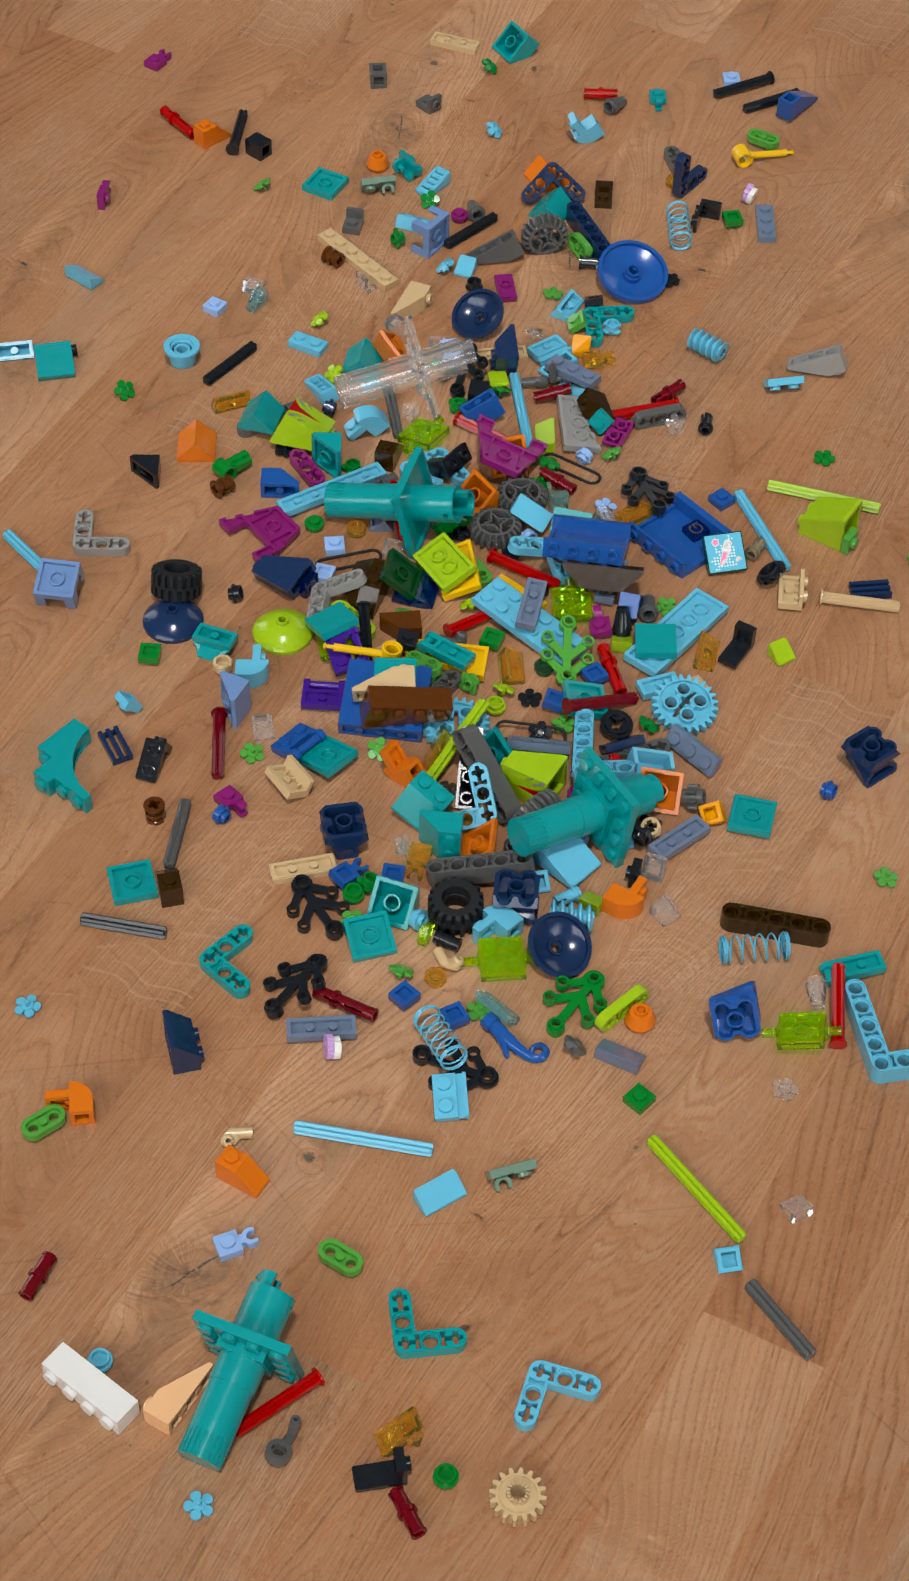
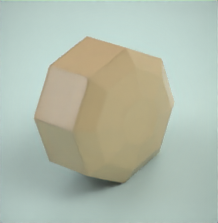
[213,655,233,674]

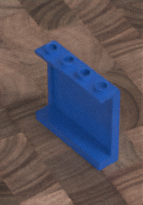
[629,491,732,579]
[542,514,632,566]
[338,658,433,743]

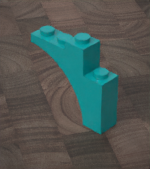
[33,718,93,814]

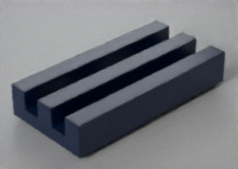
[848,579,892,599]
[97,725,133,766]
[599,734,646,754]

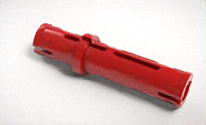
[160,105,194,140]
[597,643,628,694]

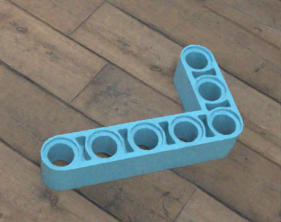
[572,709,635,785]
[845,979,909,1084]

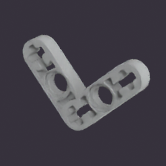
[73,509,131,556]
[306,569,367,617]

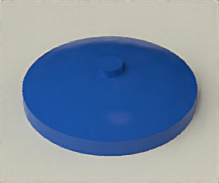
[597,240,668,304]

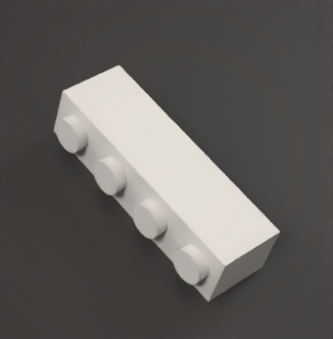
[41,1342,140,1435]

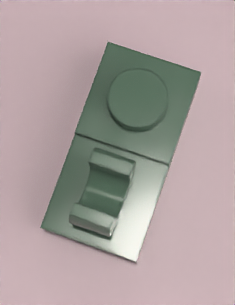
[360,175,396,196]
[485,1158,537,1191]

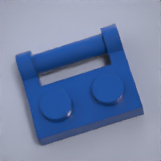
[270,723,327,761]

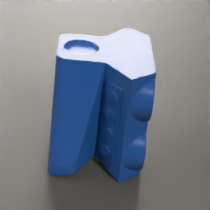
[709,981,762,1041]

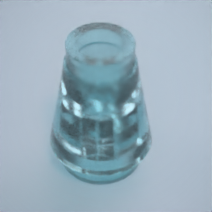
[246,286,268,313]

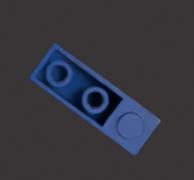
[776,91,818,121]

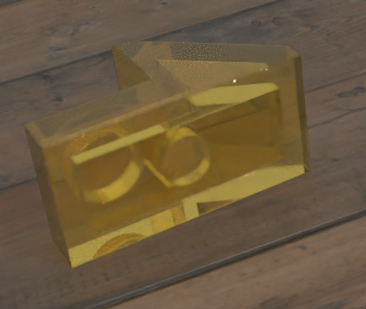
[374,1406,425,1458]

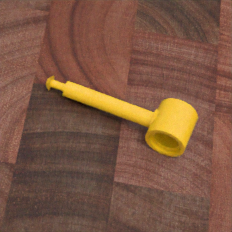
[731,144,795,168]
[323,640,403,658]

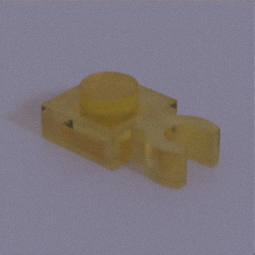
[582,350,616,369]
[406,842,433,881]

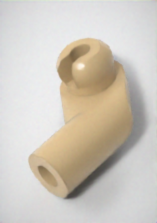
[433,947,464,971]
[220,1127,253,1148]

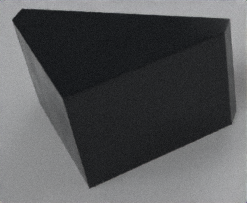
[130,454,161,489]

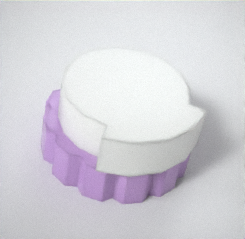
[741,183,758,205]
[323,1034,342,1060]

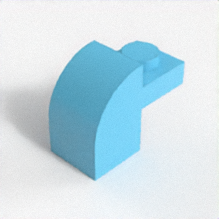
[567,111,605,144]
[343,405,390,441]
[235,644,270,689]
[472,906,524,946]

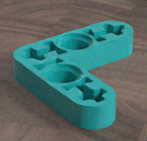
[583,305,635,348]
[199,924,253,999]
[388,1288,467,1359]

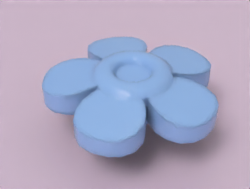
[595,498,617,516]

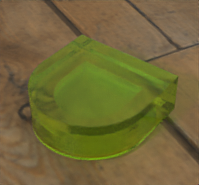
[417,922,435,947]

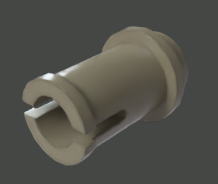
[745,537,766,560]

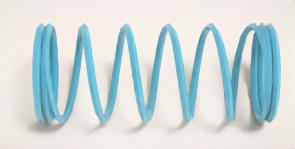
[666,201,692,250]
[719,931,791,964]
[413,1005,468,1070]

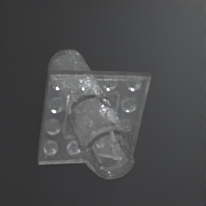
[333,315,478,420]

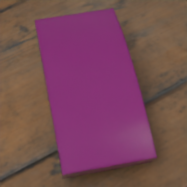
[602,417,634,447]

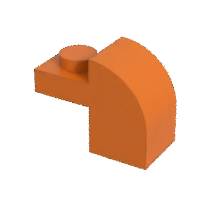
[379,740,427,787]
[601,875,648,919]
[45,1081,95,1126]

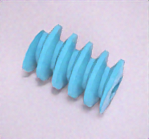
[687,328,729,362]
[549,899,596,933]

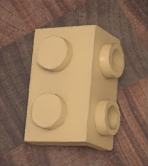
[777,569,808,611]
[264,754,314,800]

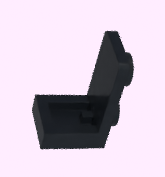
[690,198,722,233]
[427,442,472,478]
[718,620,757,669]
[135,736,172,783]
[631,815,663,847]
[352,1446,412,1493]

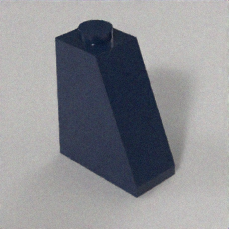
[251,555,317,600]

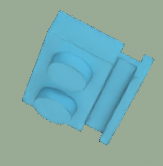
[527,334,572,366]
[432,1071,470,1122]

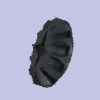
[756,561,786,586]
[600,710,633,740]

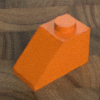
[193,119,231,150]
[215,1144,270,1199]

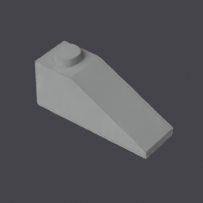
[787,344,848,376]

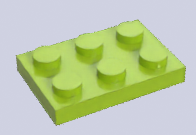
[412,532,477,594]

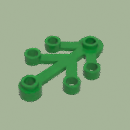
[543,970,608,1038]

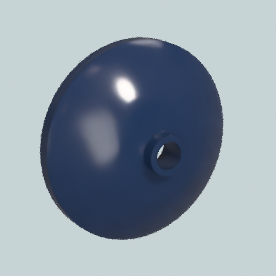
[452,289,504,339]
[143,600,204,644]
[528,911,592,978]

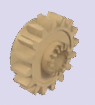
[489,1467,547,1527]

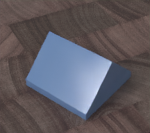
[219,671,251,729]

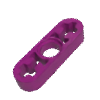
[289,449,325,488]

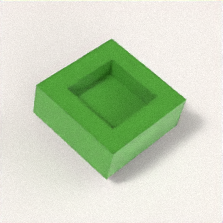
[566,309,588,334]
[840,527,859,555]

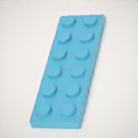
[471,577,590,666]
[623,588,729,677]

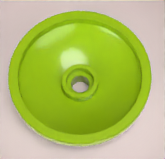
[252,608,313,655]

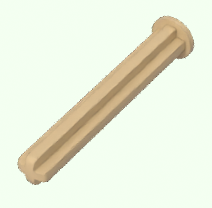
[819,589,900,613]

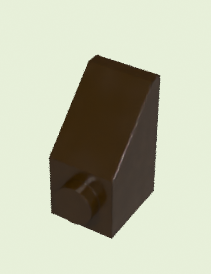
[576,387,614,419]
[375,439,404,472]
[155,868,184,908]

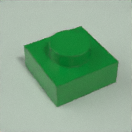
[722,210,744,228]
[479,626,505,651]
[138,643,162,664]
[622,1082,656,1115]

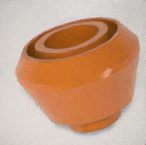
[366,150,389,173]
[624,1003,656,1033]

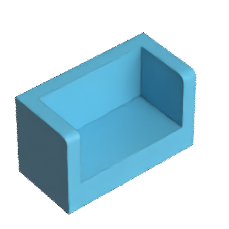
[626,747,675,774]

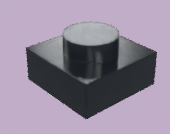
[585,294,603,307]
[396,628,419,652]
[625,857,643,888]

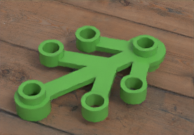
[540,615,595,686]

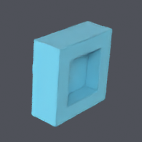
[114,690,143,713]

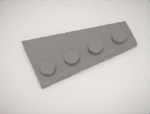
[556,394,602,454]

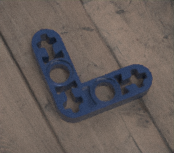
[672,152,708,198]
[521,162,586,204]

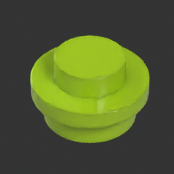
[486,696,506,715]

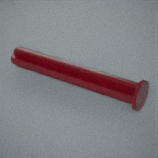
[562,692,639,715]
[211,707,228,780]

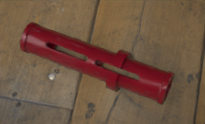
[312,987,379,1023]

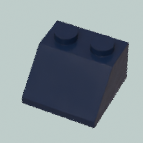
[489,324,519,376]
[162,1010,204,1075]

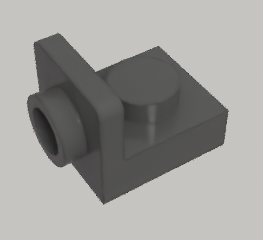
[416,93,442,115]
[342,207,364,236]

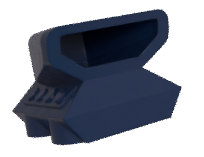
[841,725,901,788]
[319,802,369,860]
[492,869,540,925]

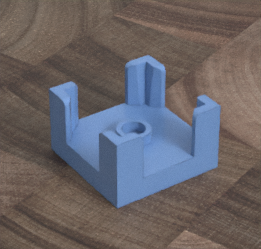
[411,205,450,259]
[33,558,84,609]

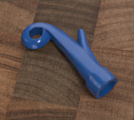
[480,1011,550,1063]

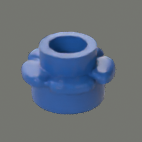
[820,780,838,801]
[212,805,231,825]

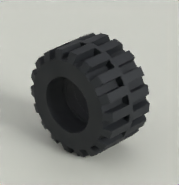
[151,559,202,602]
[428,877,484,937]

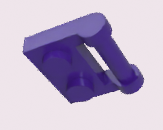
[324,627,370,677]
[301,678,345,711]

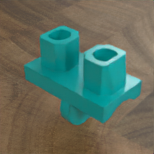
[392,150,423,182]

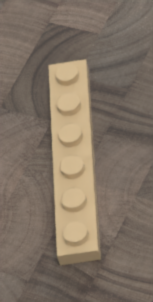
[317,228,399,292]

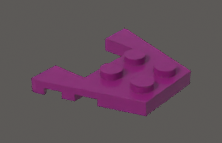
[477,414,548,478]
[219,506,300,561]

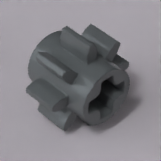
[681,784,706,810]

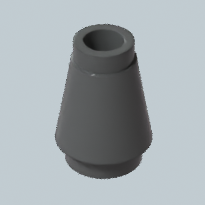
[603,96,627,115]
[467,200,485,222]
[639,594,659,622]

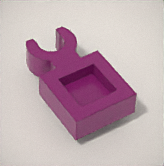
[144,49,172,72]
[96,180,111,210]

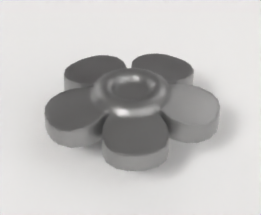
[564,1035,587,1057]

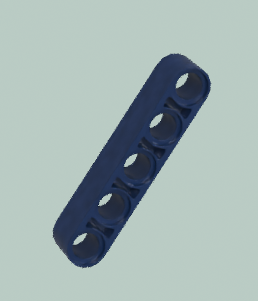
[566,201,611,258]

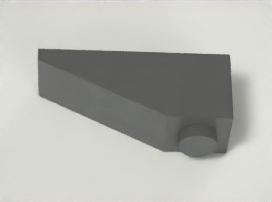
[466,229,525,264]

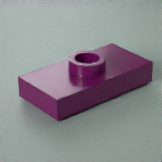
[494,274,517,302]

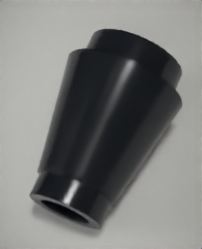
[612,606,632,637]

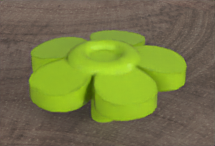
[310,311,328,327]
[324,364,343,384]
[460,597,475,610]
[493,683,516,696]

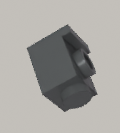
[369,63,387,89]

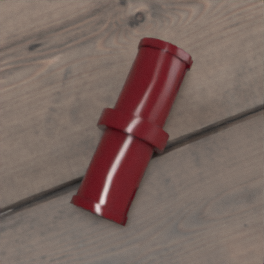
[651,379,686,403]
[533,382,572,404]
[539,466,577,496]
[18,1251,57,1302]
[388,1486,427,1540]

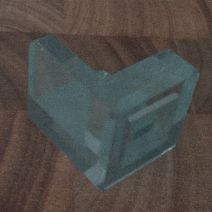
[546,482,569,511]

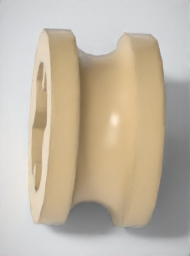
[641,817,661,839]

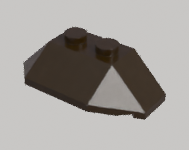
[344,558,390,620]
[562,559,644,595]

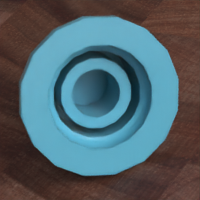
[163,334,200,369]

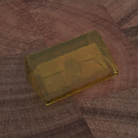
[211,390,250,414]
[609,501,653,525]
[693,630,720,672]
[497,646,525,685]
[421,729,452,771]

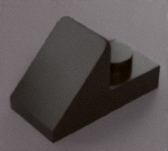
[594,180,613,209]

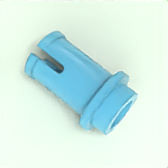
[552,886,582,906]

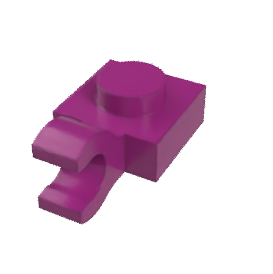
[589,604,613,640]
[213,785,248,818]

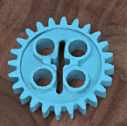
[651,674,719,736]
[423,697,490,755]

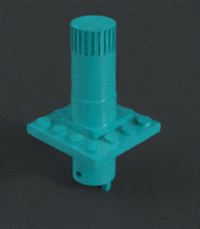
[324,447,475,559]
[507,747,664,868]
[177,1269,305,1471]

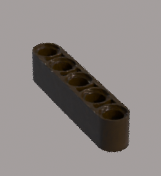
[720,902,831,948]

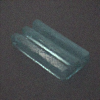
[474,990,521,1025]

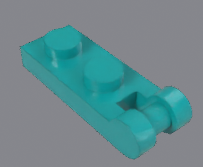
[416,631,476,671]
[819,950,887,987]

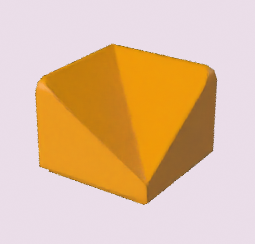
[572,334,592,358]
[698,800,728,826]

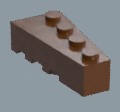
[360,685,453,729]

